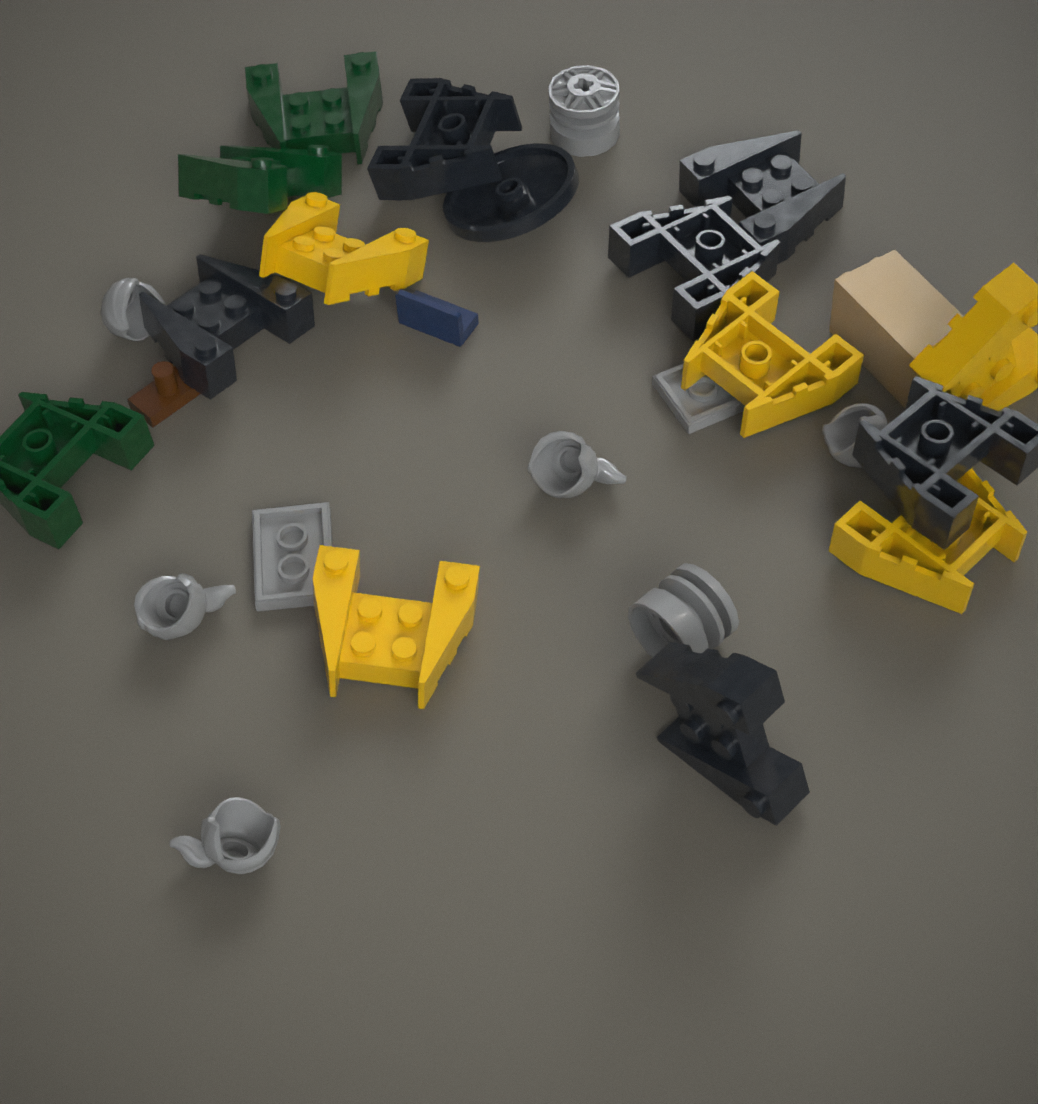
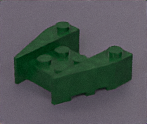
[245,51,383,164]
[178,145,342,214]
[0,392,155,550]

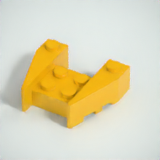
[259,192,429,305]
[909,262,1038,411]
[681,271,864,438]
[829,467,1027,614]
[312,545,480,709]

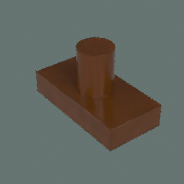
[127,361,200,428]

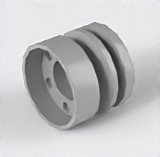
[548,65,620,157]
[628,563,739,658]

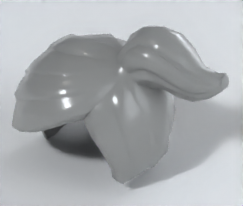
[100,278,165,341]
[822,403,888,468]
[527,431,627,498]
[134,573,236,640]
[170,797,281,874]

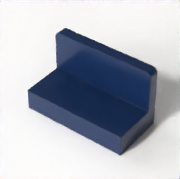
[395,289,479,347]

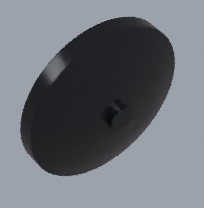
[443,143,579,242]

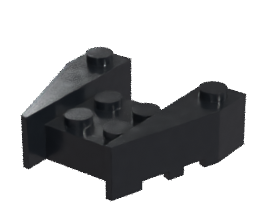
[367,78,522,201]
[679,130,846,264]
[608,196,780,341]
[139,254,315,400]
[852,376,1038,550]
[636,642,810,826]

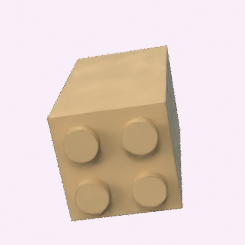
[829,250,964,408]

